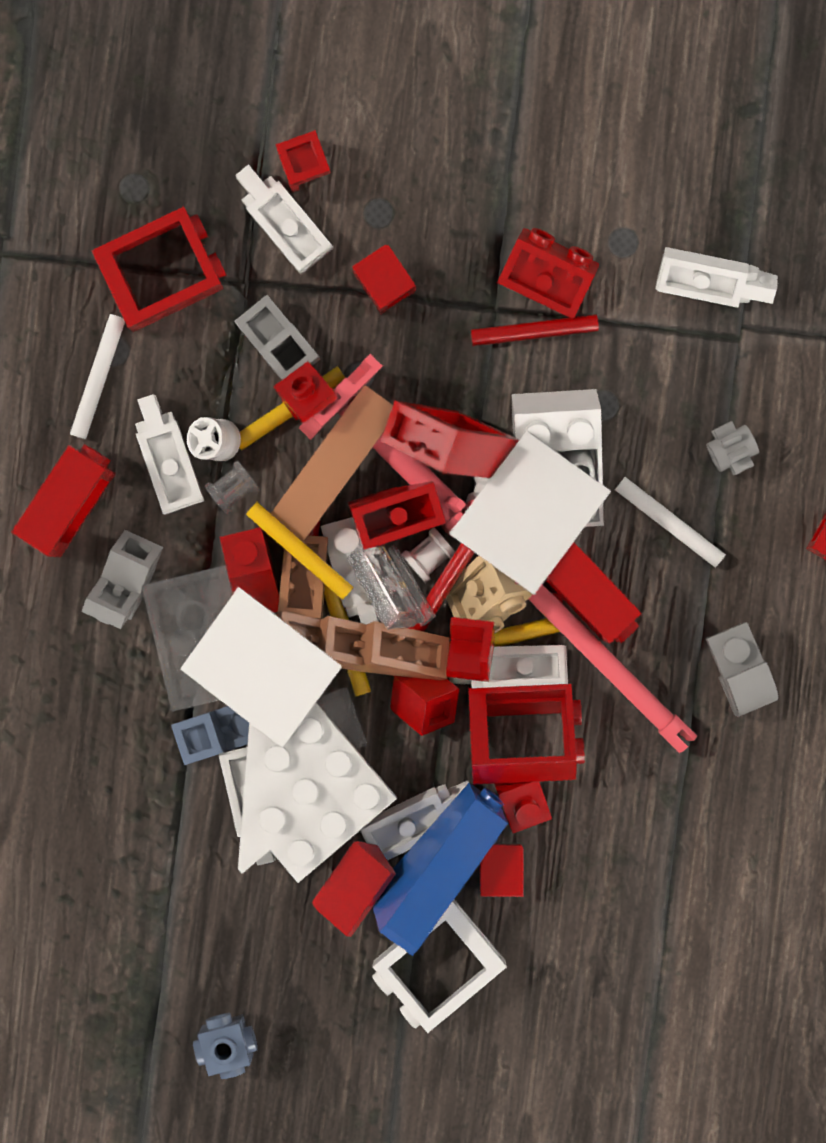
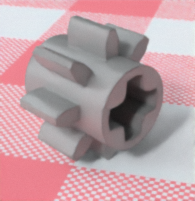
[706,421,759,476]

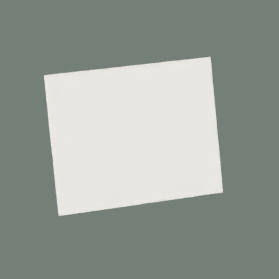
[449,431,611,595]
[180,587,342,748]

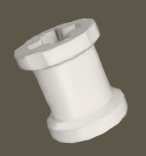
[401,528,455,583]

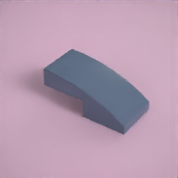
[171,706,249,765]

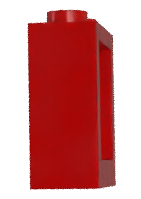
[91,207,226,332]
[381,401,519,479]
[11,444,116,558]
[545,542,642,643]
[469,684,585,784]

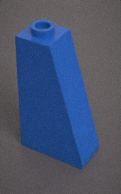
[373,783,508,956]

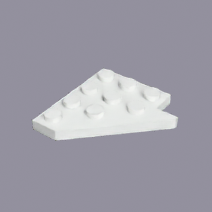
[238,703,397,883]

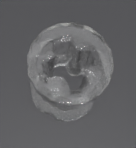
[204,460,261,516]

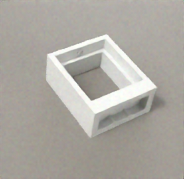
[372,899,507,1033]

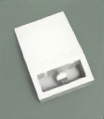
[511,389,604,527]

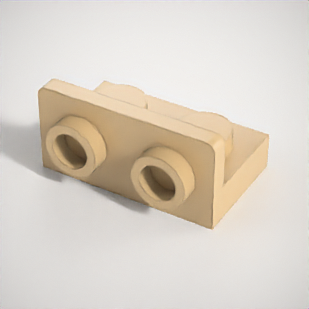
[446,555,533,633]

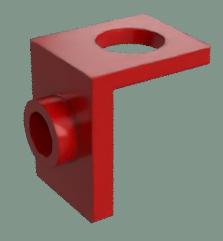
[273,361,338,423]

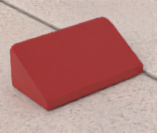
[312,841,396,937]

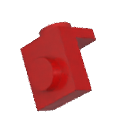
[494,782,552,834]

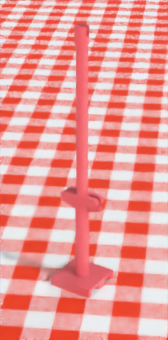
[299,354,697,753]

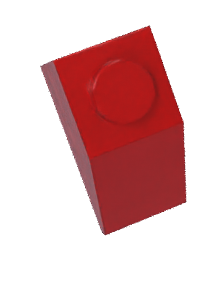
[347,481,447,550]
[219,527,280,613]

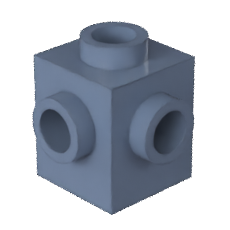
[193,1013,258,1079]

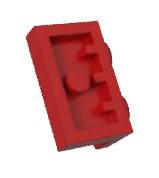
[497,228,600,319]

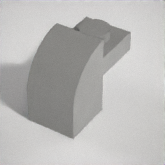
[234,295,320,380]
[82,530,163,629]
[706,622,778,717]

